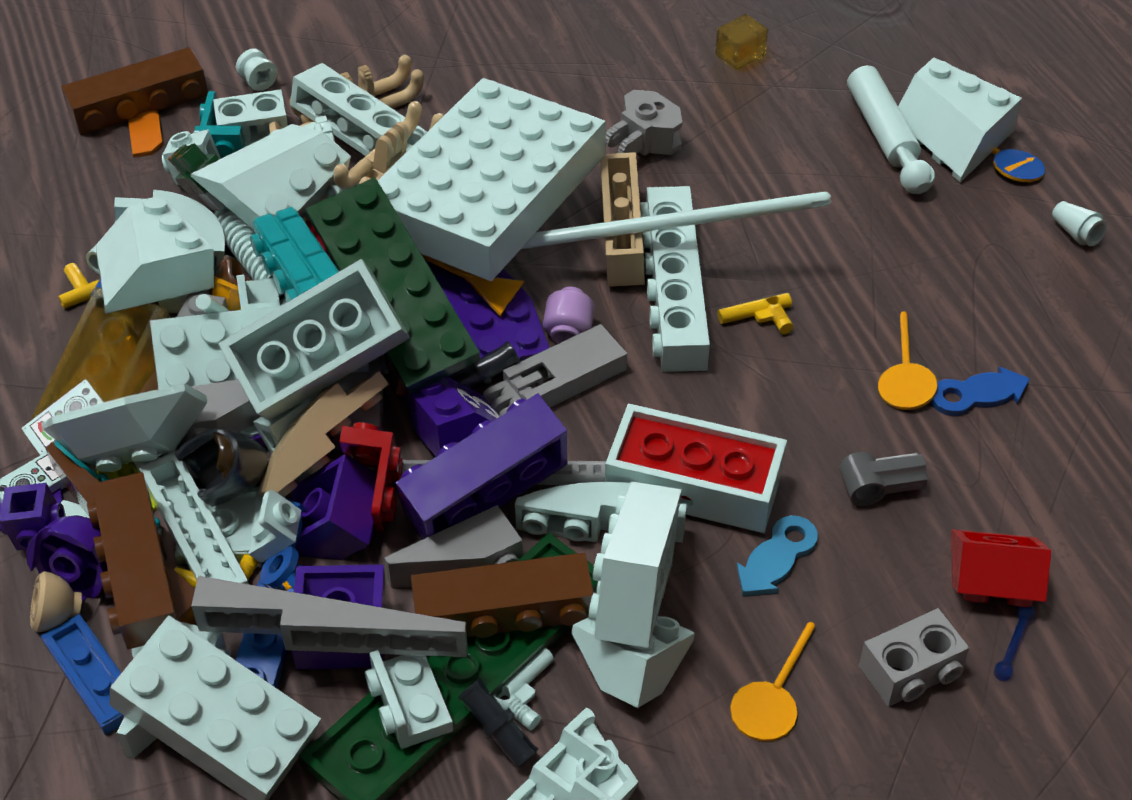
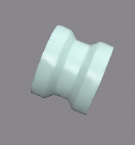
[235,49,278,91]

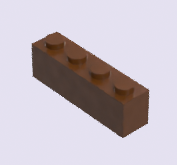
[61,47,208,135]
[87,472,178,650]
[411,552,593,638]

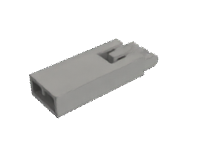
[483,324,627,416]

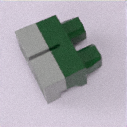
[168,143,225,211]

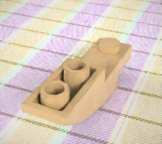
[257,371,389,499]

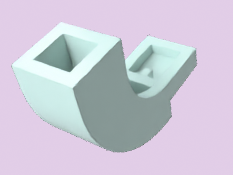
[114,190,225,272]

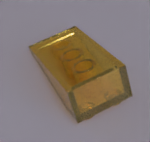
[30,287,172,421]

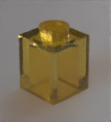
[715,14,768,71]

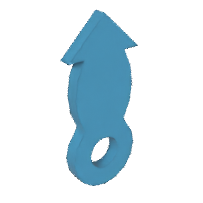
[736,516,818,596]

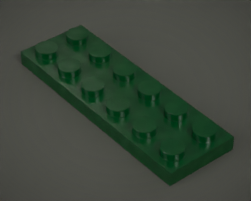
[306,177,481,394]

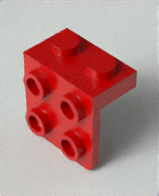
[339,422,404,532]

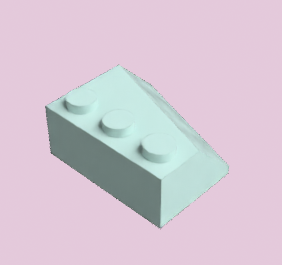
[898,58,1022,182]
[191,124,351,229]
[96,198,214,313]

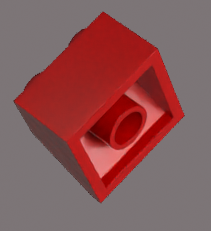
[951,529,1051,607]

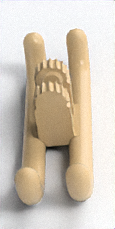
[289,55,424,124]

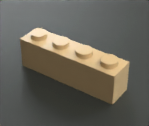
[601,152,645,287]

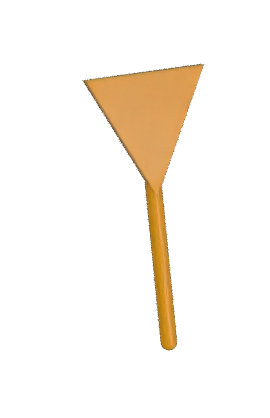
[422,254,524,317]

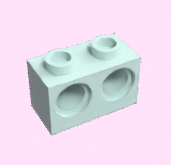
[213,89,288,147]

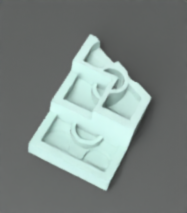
[507,707,638,800]

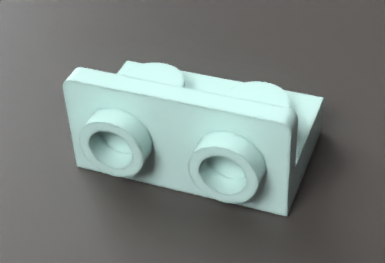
[365,650,453,749]

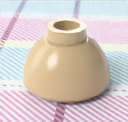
[30,571,82,632]

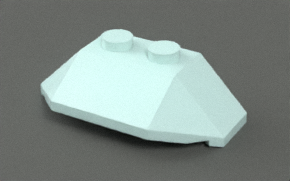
[42,383,207,472]

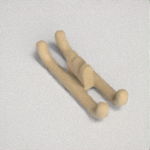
[334,101,444,189]

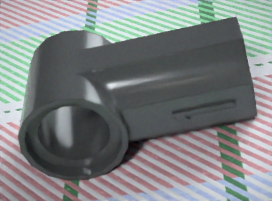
[839,452,928,506]

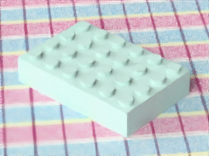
[378,78,606,281]

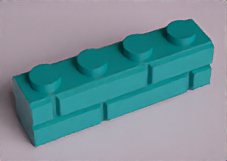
[250,207,339,302]

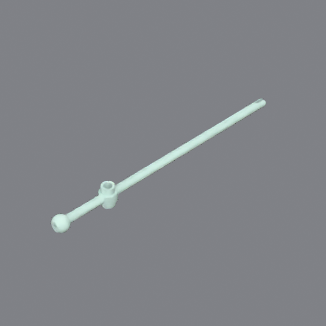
[425,192,831,262]

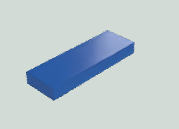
[40,614,124,735]

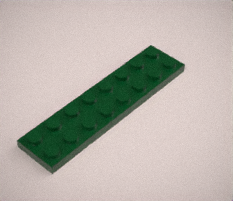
[299,533,598,800]

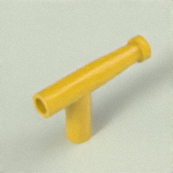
[58,263,100,309]

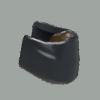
[175,428,268,507]

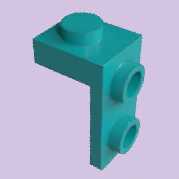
[194,91,245,159]

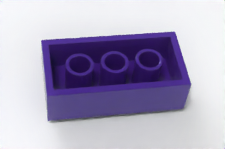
[396,393,568,540]

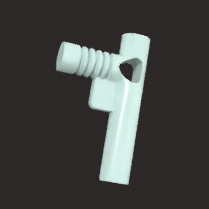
[494,648,554,731]

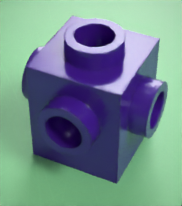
[0,483,66,551]

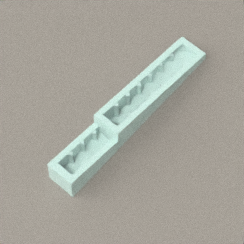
[132,450,248,584]

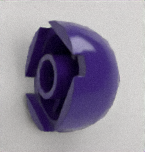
[26,515,108,602]

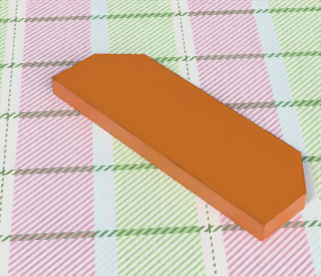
[128,109,163,157]

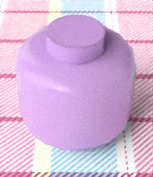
[543,287,595,344]

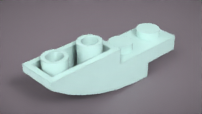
[515,482,687,543]

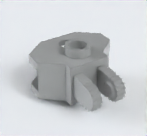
[606,90,683,156]

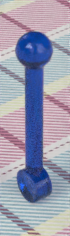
[994,606,1035,681]

